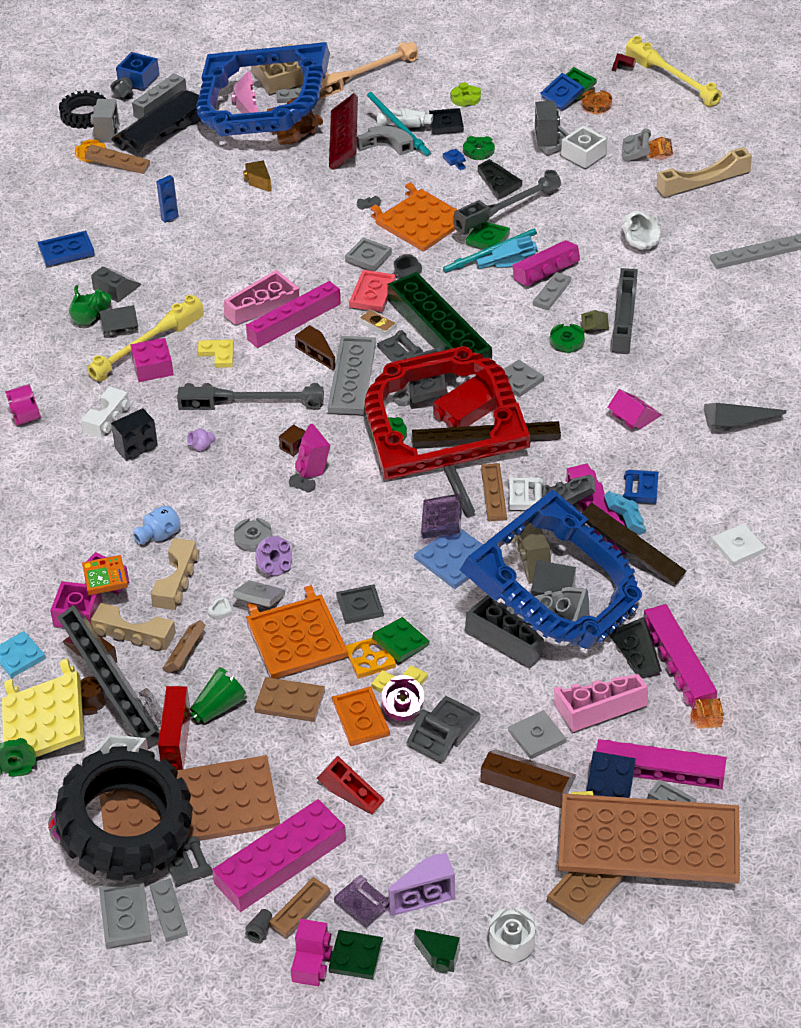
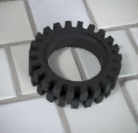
[59,90,106,129]

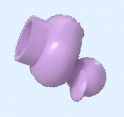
[187,428,215,451]

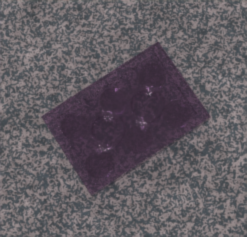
[421,493,462,539]

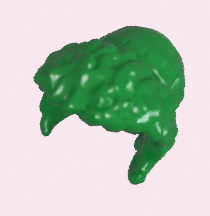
[69,285,112,326]

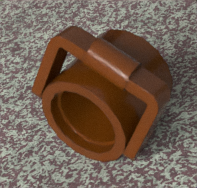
[81,676,106,715]

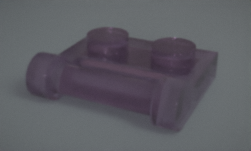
[334,875,389,928]

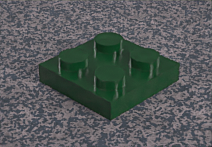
[328,930,383,980]

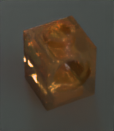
[691,698,724,729]

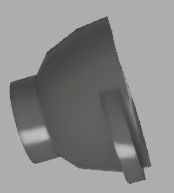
[110,77,134,101]
[394,254,422,277]

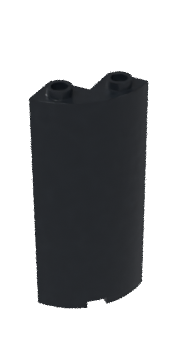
[111,90,199,154]

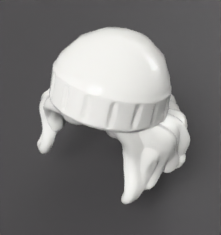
[622,211,661,250]

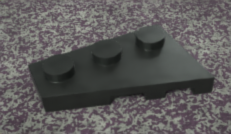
[607,617,662,679]

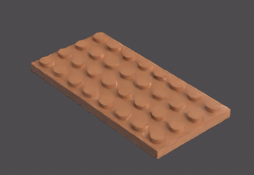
[99,755,280,841]
[558,793,740,884]

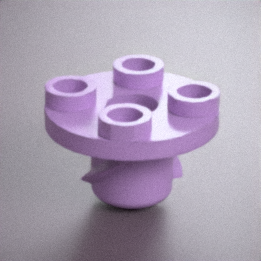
[255,536,292,575]

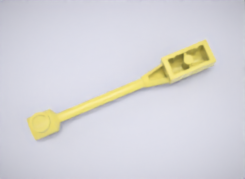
[626,36,722,106]
[87,295,204,381]

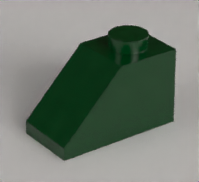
[414,929,460,972]

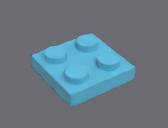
[0,631,46,678]

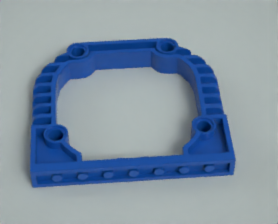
[197,42,330,136]
[459,489,642,649]

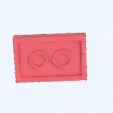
[349,270,396,312]

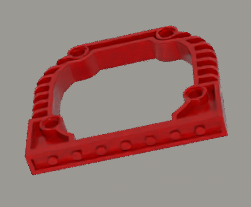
[365,347,530,480]

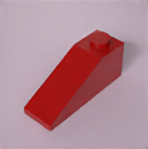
[317,756,385,815]

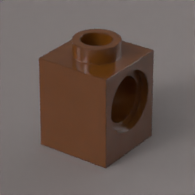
[279,424,306,457]

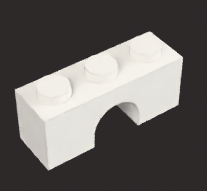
[81,386,130,439]

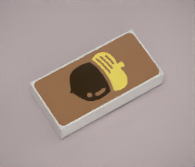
[359,309,397,336]

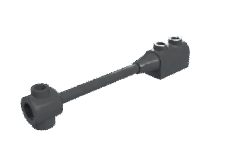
[453,170,561,235]
[177,383,324,410]

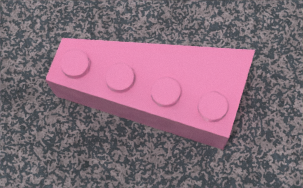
[224,270,299,325]
[554,674,648,732]

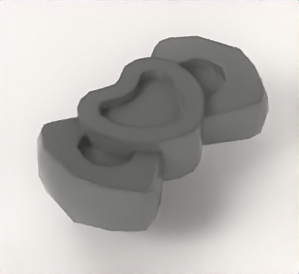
[357,196,381,210]
[289,474,316,493]

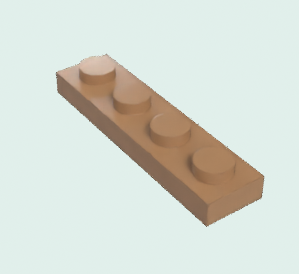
[85,144,150,174]

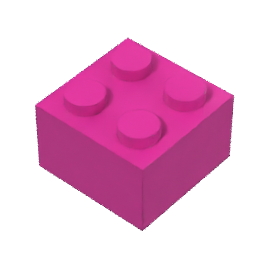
[130,338,174,382]
[50,581,103,628]

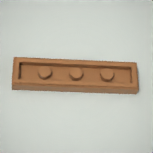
[481,463,507,522]

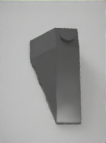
[704,403,787,430]

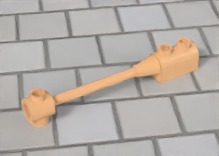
[319,41,419,100]

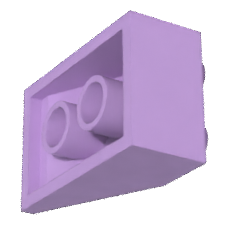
[388,853,455,916]

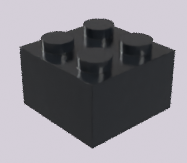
[111,408,158,461]

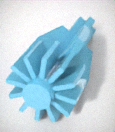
[477,235,538,269]

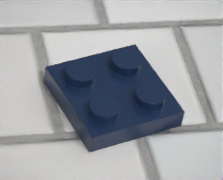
[587,751,636,798]

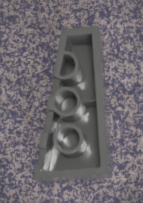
[465,595,544,667]

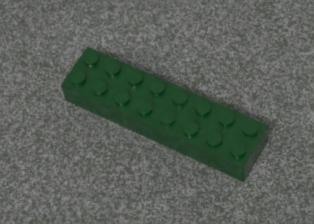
[387,272,492,377]

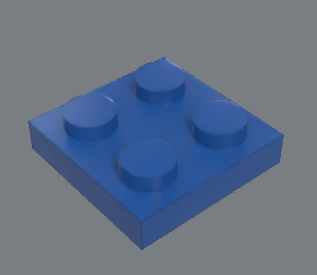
[540,73,585,111]

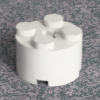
[489,908,536,964]

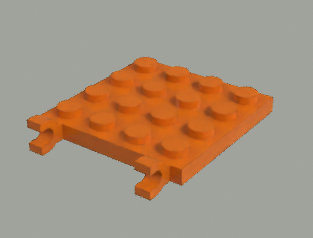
[371,182,457,252]
[246,585,348,679]

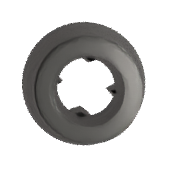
[245,909,272,943]

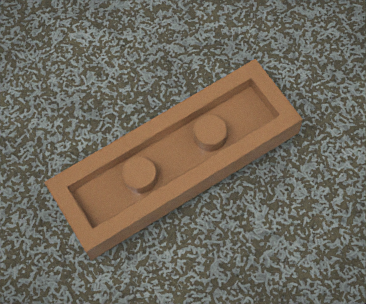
[162,620,206,673]
[269,877,331,938]

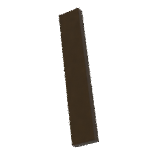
[582,502,687,587]

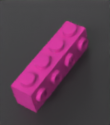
[512,240,580,286]

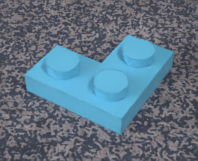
[604,491,647,535]

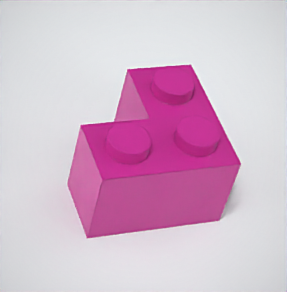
[291,918,333,987]

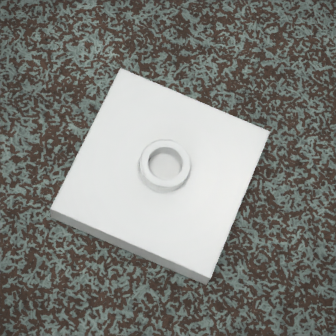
[711,524,766,566]

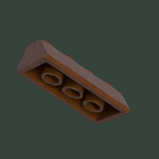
[481,749,576,808]

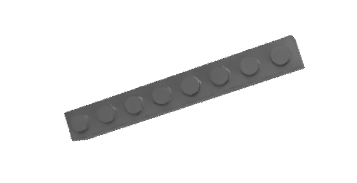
[57,605,160,749]

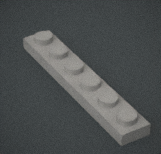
[710,234,801,269]

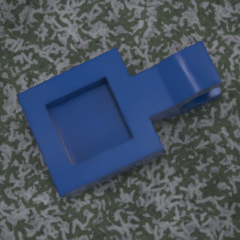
[442,149,466,171]

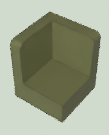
[581,310,609,332]

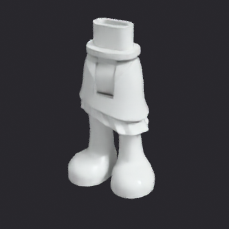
[377,107,433,128]

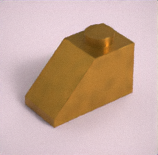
[243,160,272,192]

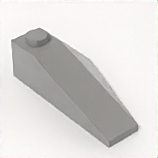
[506,587,590,624]

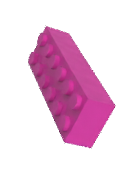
[212,799,346,912]

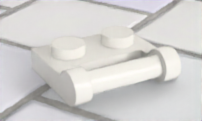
[509,478,544,510]

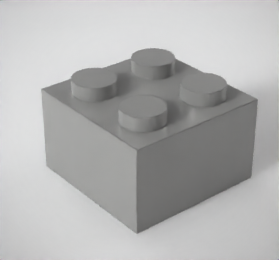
[91,99,120,143]

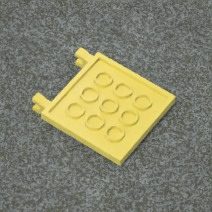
[2,658,84,760]

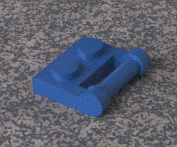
[623,470,659,504]

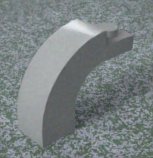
[357,126,414,156]

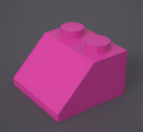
[607,389,662,429]
[295,424,331,478]

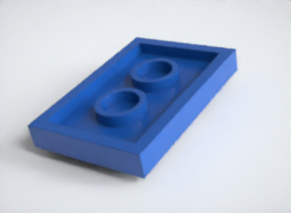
[38,230,95,267]

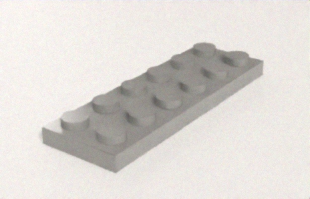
[328,336,376,415]

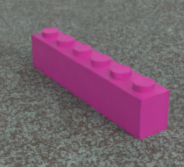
[246,281,341,349]
[566,463,628,555]
[643,604,718,710]
[596,739,727,790]

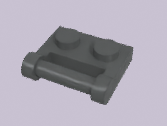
[377,330,423,362]
[406,709,460,762]
[167,836,213,886]

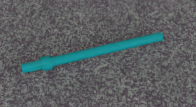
[367,92,431,157]
[443,228,537,273]

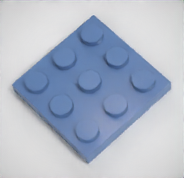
[414,525,483,589]

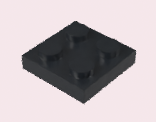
[429,108,464,134]

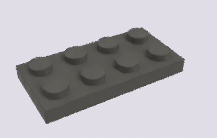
[406,348,448,403]

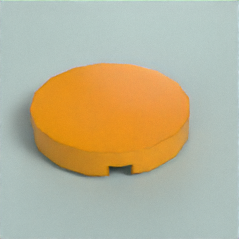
[74,139,106,162]

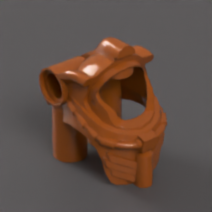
[267,97,323,145]

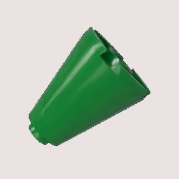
[190,667,247,724]

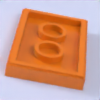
[332,686,390,747]

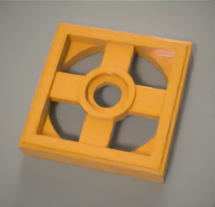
[345,638,396,679]

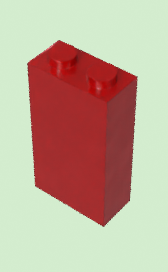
[433,375,497,427]
[158,686,191,770]

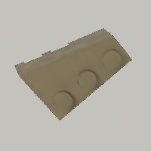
[513,523,551,584]

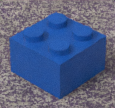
[116,52,160,90]

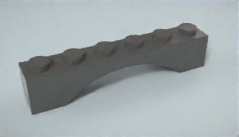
[612,268,638,353]

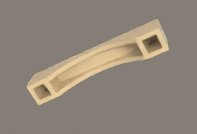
[656,147,752,197]

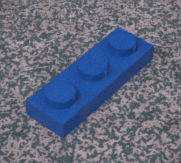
[156,175,179,223]

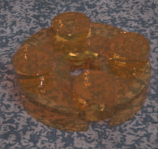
[581,90,612,115]

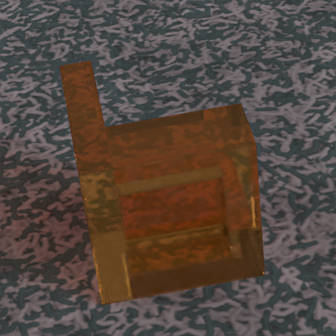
[648,137,673,158]

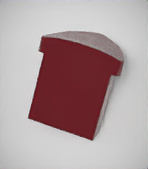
[612,53,636,72]

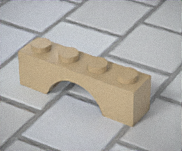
[151,538,200,610]
[91,603,176,651]

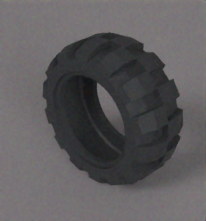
[54,746,193,881]

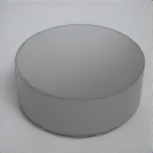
[394,390,412,406]

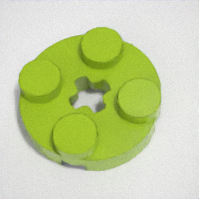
[450,82,481,107]

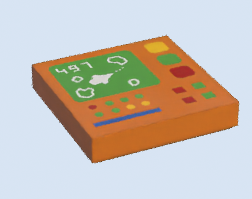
[82,555,128,595]

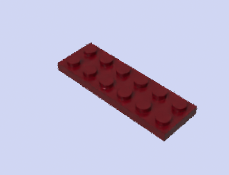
[329,93,358,170]

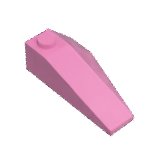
[231,71,258,113]

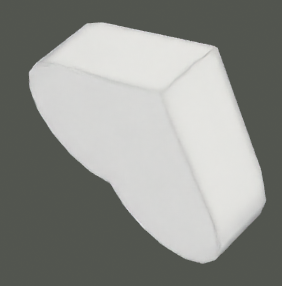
[208,597,233,620]

